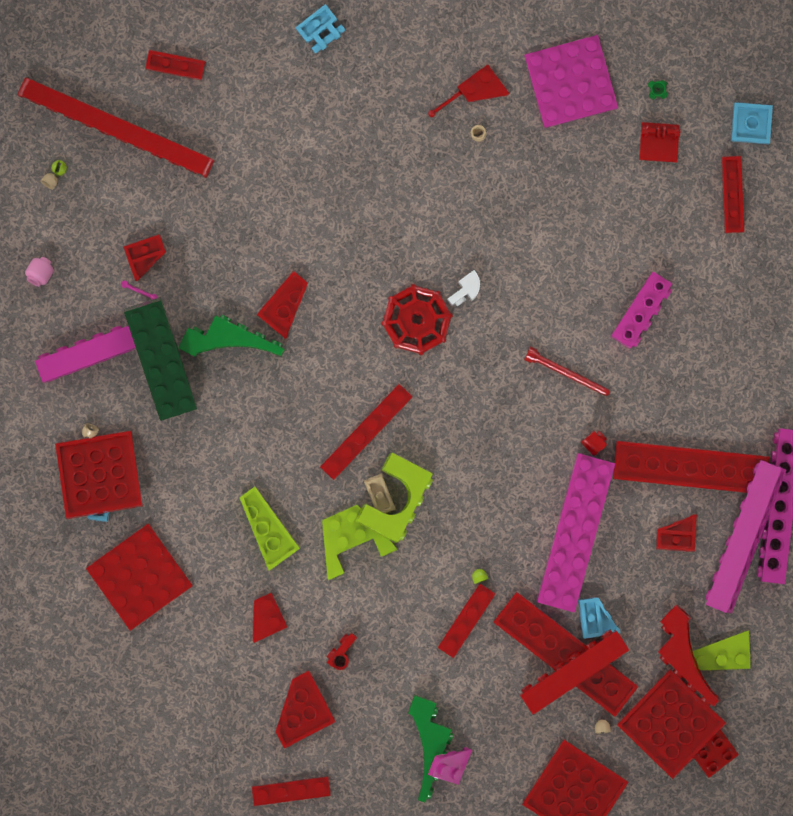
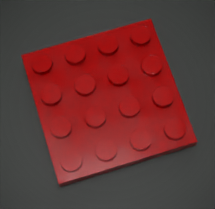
[55,431,143,519]
[86,523,193,631]
[617,670,727,779]
[522,739,629,816]

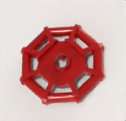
[381,284,453,355]

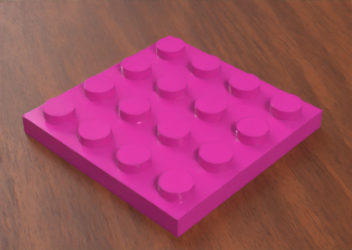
[524,35,618,128]

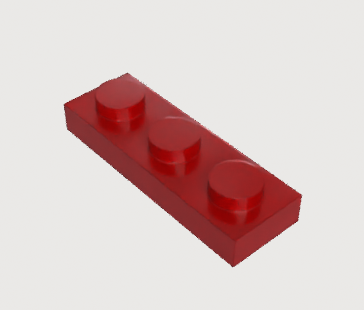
[145,50,206,81]

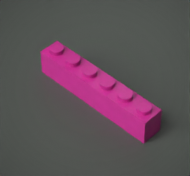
[35,325,136,383]

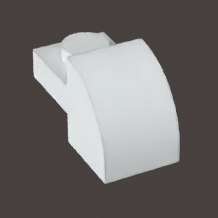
[447,270,480,306]

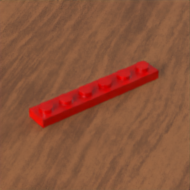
[320,384,413,480]

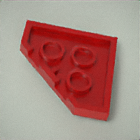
[275,670,336,749]

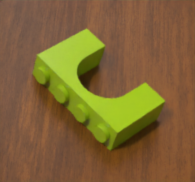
[355,453,433,543]

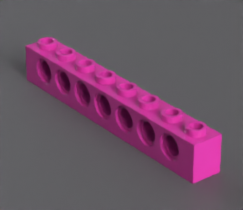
[757,428,793,584]

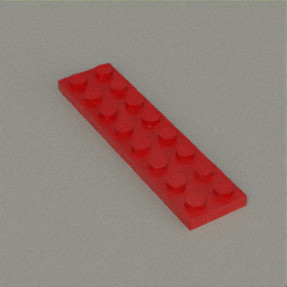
[613,441,770,493]
[493,592,639,717]

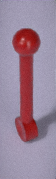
[428,91,462,117]

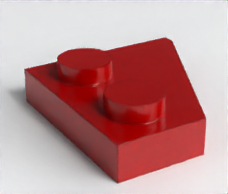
[457,64,510,102]
[123,234,166,281]
[656,514,697,552]
[253,592,287,643]

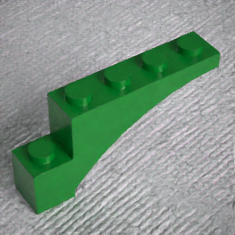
[178,314,285,358]
[408,694,454,803]

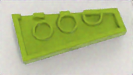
[239,487,300,571]

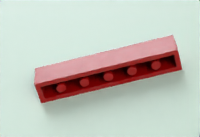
[519,629,629,715]

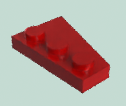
[256,271,308,339]

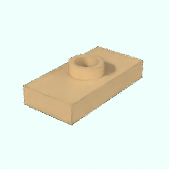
[364,473,396,514]

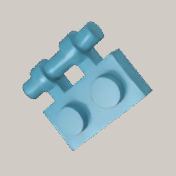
[295,4,345,54]

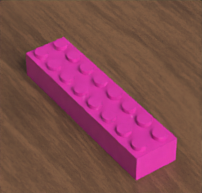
[536,453,615,613]

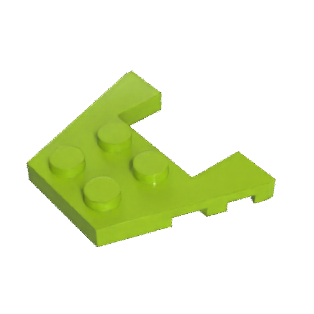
[322,505,397,580]

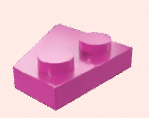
[428,747,472,785]

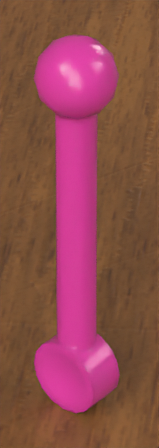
[121,280,158,300]

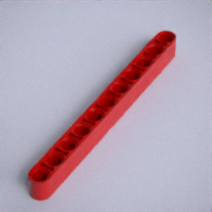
[17,77,214,178]

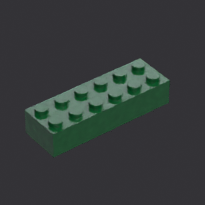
[124,297,197,421]

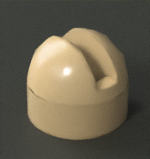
[471,125,486,142]
[41,173,58,190]
[82,423,99,438]
[595,719,611,734]

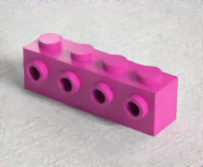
[610,272,672,349]

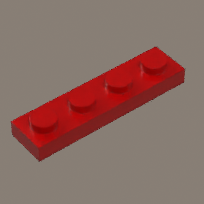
[721,156,744,234]
[437,583,495,658]
[252,776,331,806]

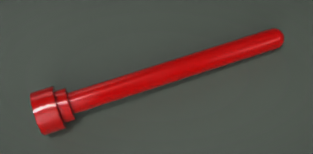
[524,346,610,396]

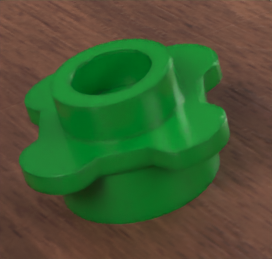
[648,80,668,100]

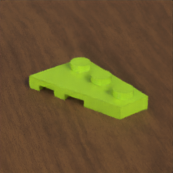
[693,630,751,670]

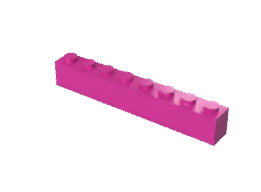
[706,460,786,614]

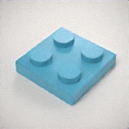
[731,103,773,144]

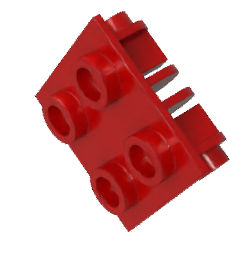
[639,122,680,163]
[694,730,739,778]

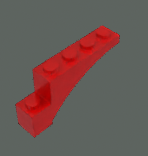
[658,605,721,706]

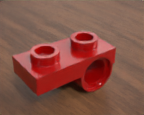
[581,430,607,456]
[326,632,357,670]

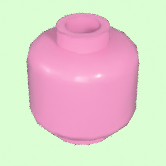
[25,257,54,287]

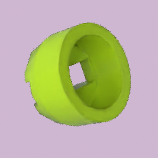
[51,160,67,176]
[472,569,489,584]

